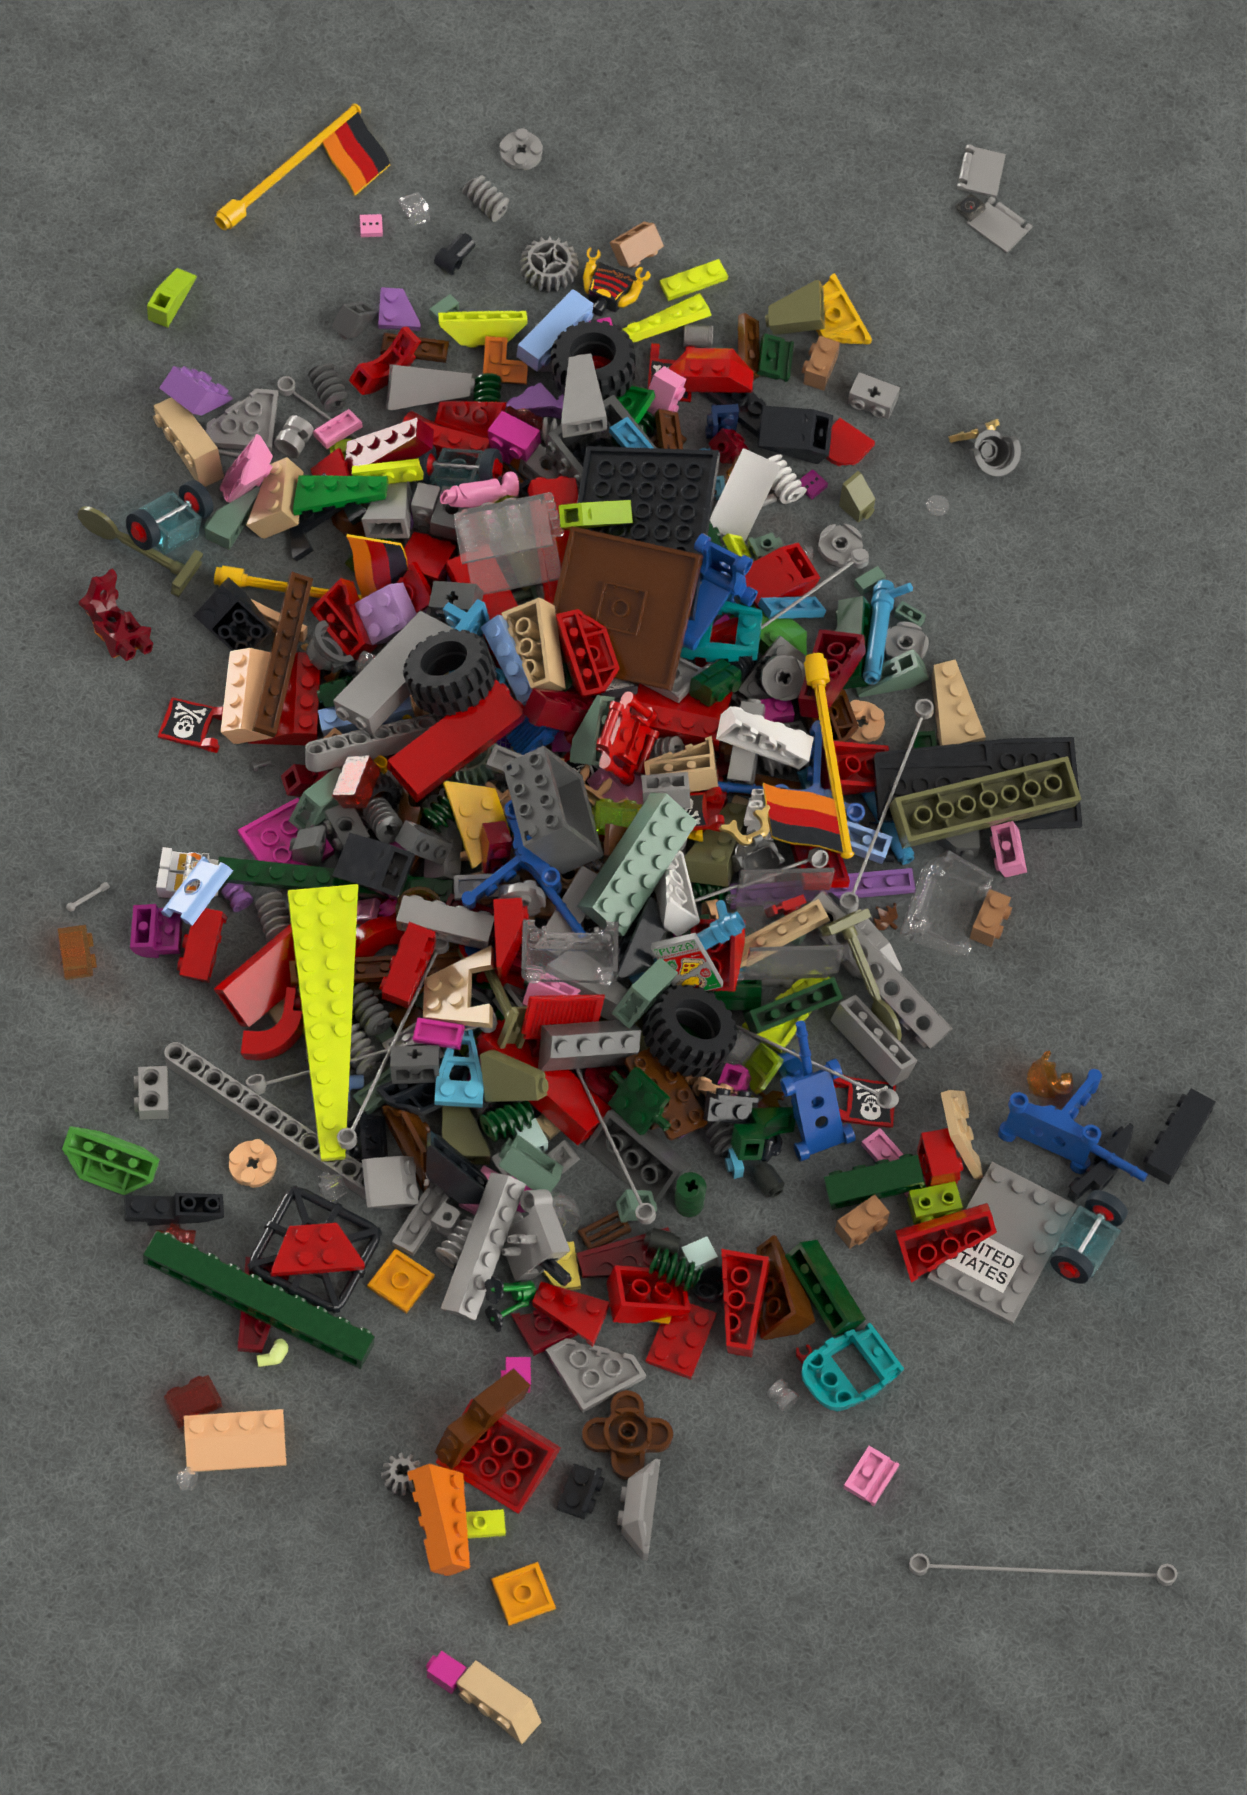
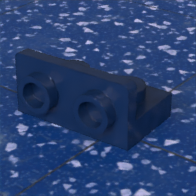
[705,404,739,441]

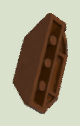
[798,689,859,746]
[382,1105,431,1193]

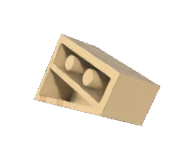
[246,457,303,539]
[644,736,718,792]
[456,1661,541,1744]

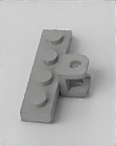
[392,1183,461,1256]

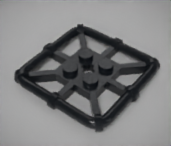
[248,1185,382,1314]

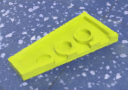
[622,293,712,343]
[742,968,830,1053]

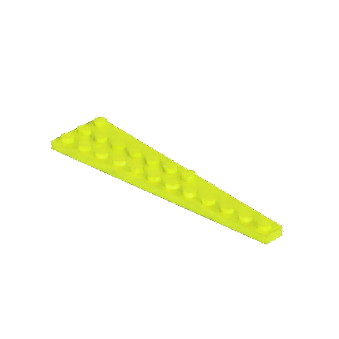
[287,884,358,1162]

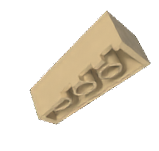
[153,398,224,487]
[502,598,566,691]
[931,659,986,746]

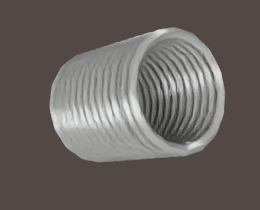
[683,324,713,348]

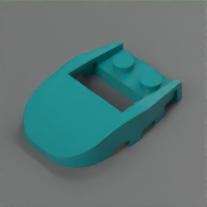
[680,601,763,663]
[801,1323,904,1411]

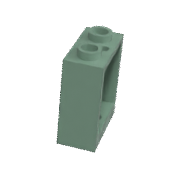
[289,767,354,830]
[611,957,678,1029]
[498,1134,564,1193]

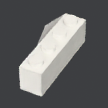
[716,706,814,769]
[654,850,700,937]

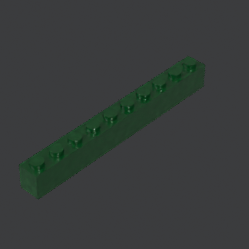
[143,1231,375,1369]

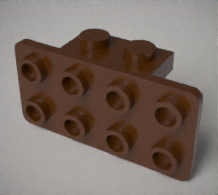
[625,1048,708,1140]

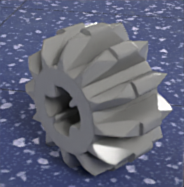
[381,1453,421,1496]

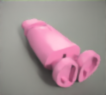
[440,472,519,508]

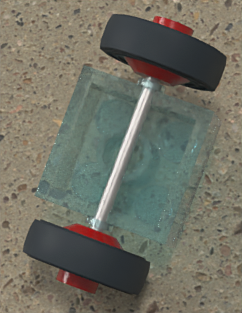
[416,445,503,490]
[126,480,213,555]
[1050,1190,1128,1284]

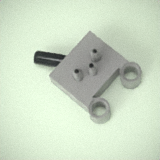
[501,1189,572,1286]

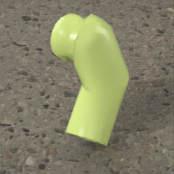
[256,1339,288,1367]

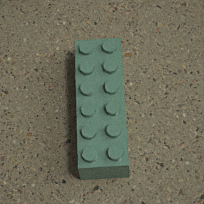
[577,792,697,936]

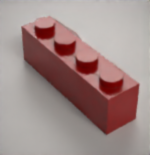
[402,410,490,466]
[895,1203,997,1283]
[721,1249,770,1358]

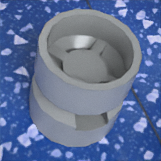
[274,415,314,458]

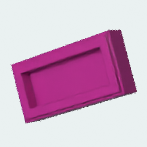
[412,1018,465,1050]

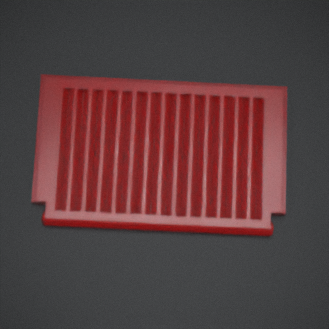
[521,994,605,1039]

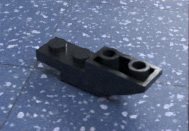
[1067,1123,1134,1203]
[124,1193,224,1226]

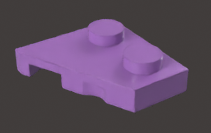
[378,288,421,331]

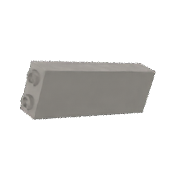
[333,611,454,734]

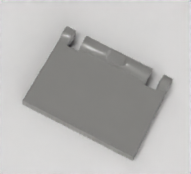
[957,145,1006,197]
[967,196,1033,253]

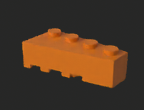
[407,1464,470,1576]

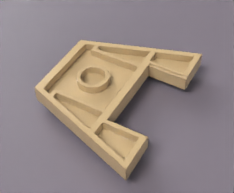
[423,945,495,1028]
[941,1090,984,1179]

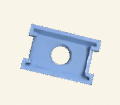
[161,856,233,925]

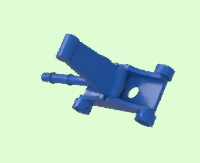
[683,533,758,651]
[718,720,865,824]
[461,800,588,941]
[777,1021,856,1162]
[998,1069,1148,1182]

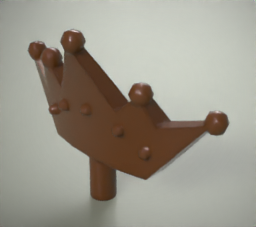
[873,903,898,931]
[758,1090,784,1108]

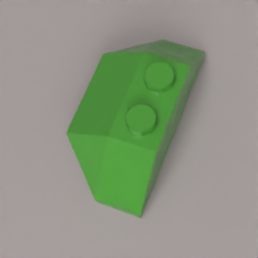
[729,605,807,656]
[62,1126,160,1195]

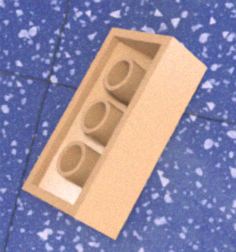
[221,648,273,744]
[184,1409,286,1472]

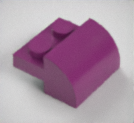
[130,904,183,958]

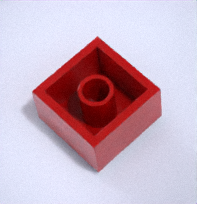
[917,1128,963,1187]

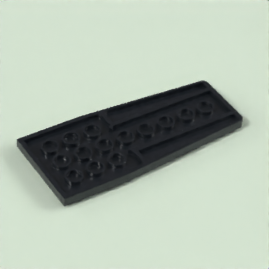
[872,737,1083,830]

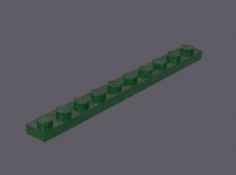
[218,857,453,903]

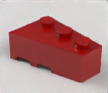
[310,578,377,662]
[177,908,227,983]

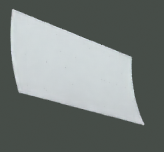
[710,448,781,542]

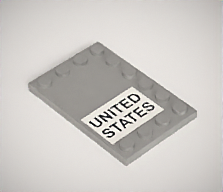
[927,1162,1078,1325]

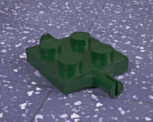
[608,1067,671,1135]

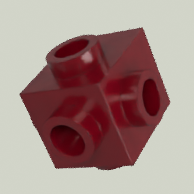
[708,428,749,464]

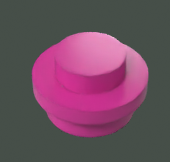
[378,898,400,917]

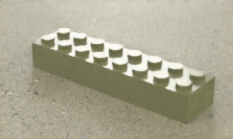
[889,756,1082,849]

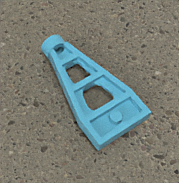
[434,1026,484,1108]

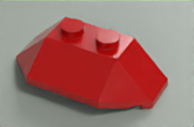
[668,348,754,393]
[556,609,620,698]

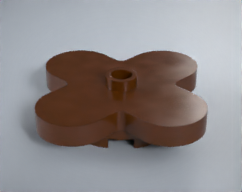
[582,1390,673,1480]

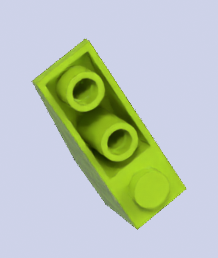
[147,268,197,328]
[559,500,633,531]

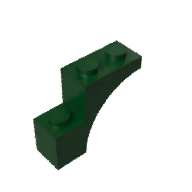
[731,1107,796,1160]

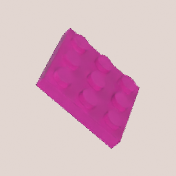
[238,797,334,866]

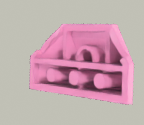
[219,434,273,503]

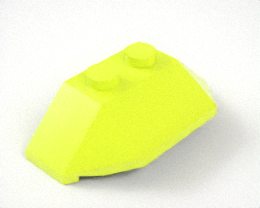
[438,311,527,348]

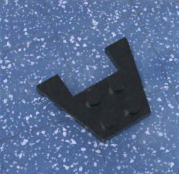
[290,473,367,561]

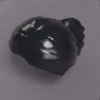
[691,1266,724,1304]

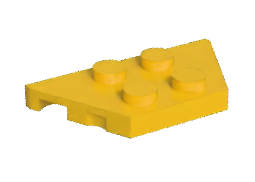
[816,274,872,345]
[443,781,510,869]

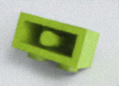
[907,1181,963,1225]

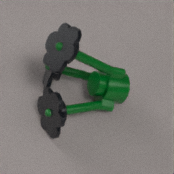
[485,1276,536,1332]

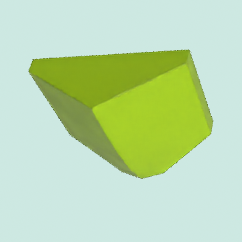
[744,1042,784,1095]

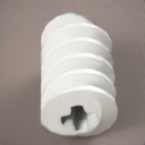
[768,454,807,504]

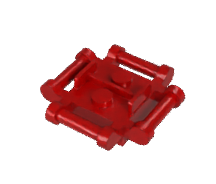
[596,692,660,786]

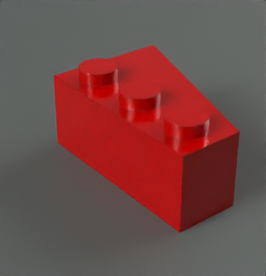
[379,921,436,1009]

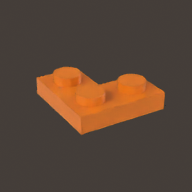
[483,336,528,384]

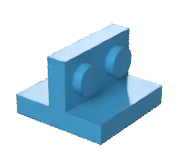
[443,599,490,638]

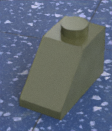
[839,471,875,523]

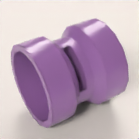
[221,883,253,912]

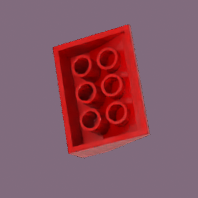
[248,652,321,746]
[631,684,733,752]
[435,1398,561,1514]

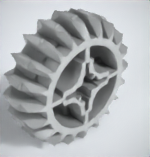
[520,236,579,293]

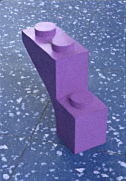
[505,382,564,420]

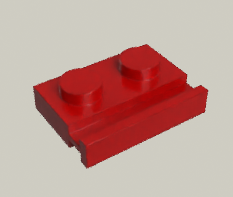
[764,894,807,918]

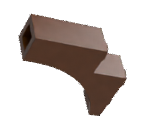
[434,1368,531,1470]

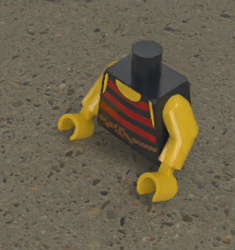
[583,247,651,316]

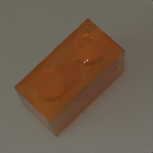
[58,925,97,980]

